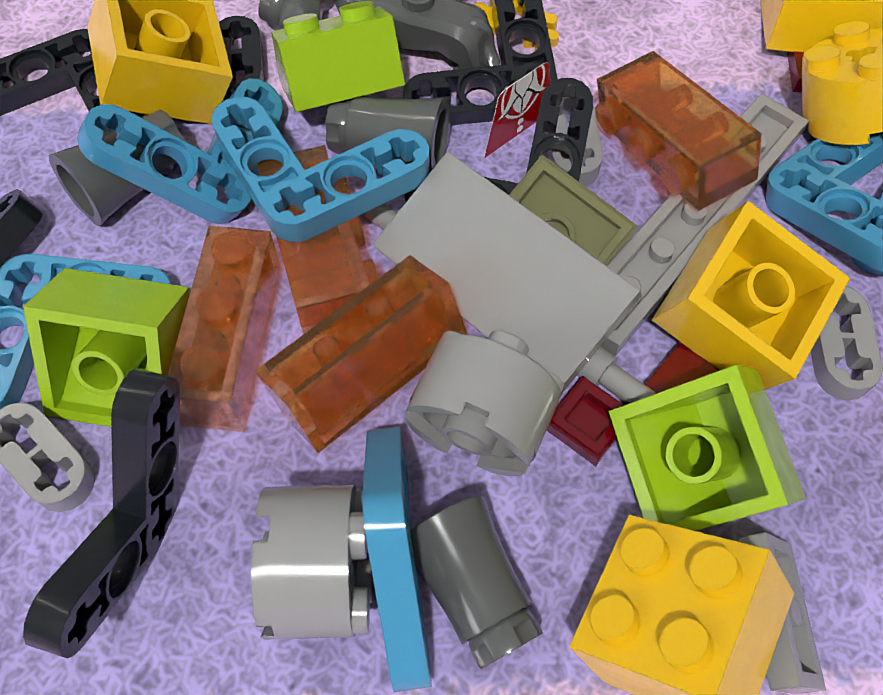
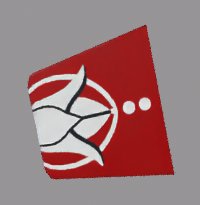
[484,62,551,158]

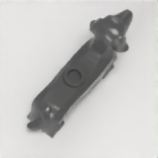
[334,0,500,70]

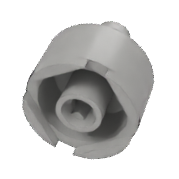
[405,330,565,476]
[251,485,373,640]

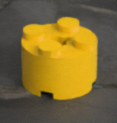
[802,21,883,145]

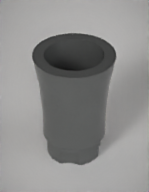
[325,96,451,168]
[49,109,186,226]
[411,495,543,669]

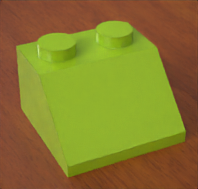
[271,1,405,112]
[23,268,193,427]
[609,365,806,531]

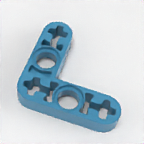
[77,78,283,224]
[211,97,430,242]
[766,132,883,272]
[0,254,171,409]
[362,426,432,692]

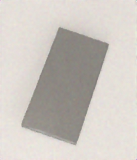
[372,151,642,392]

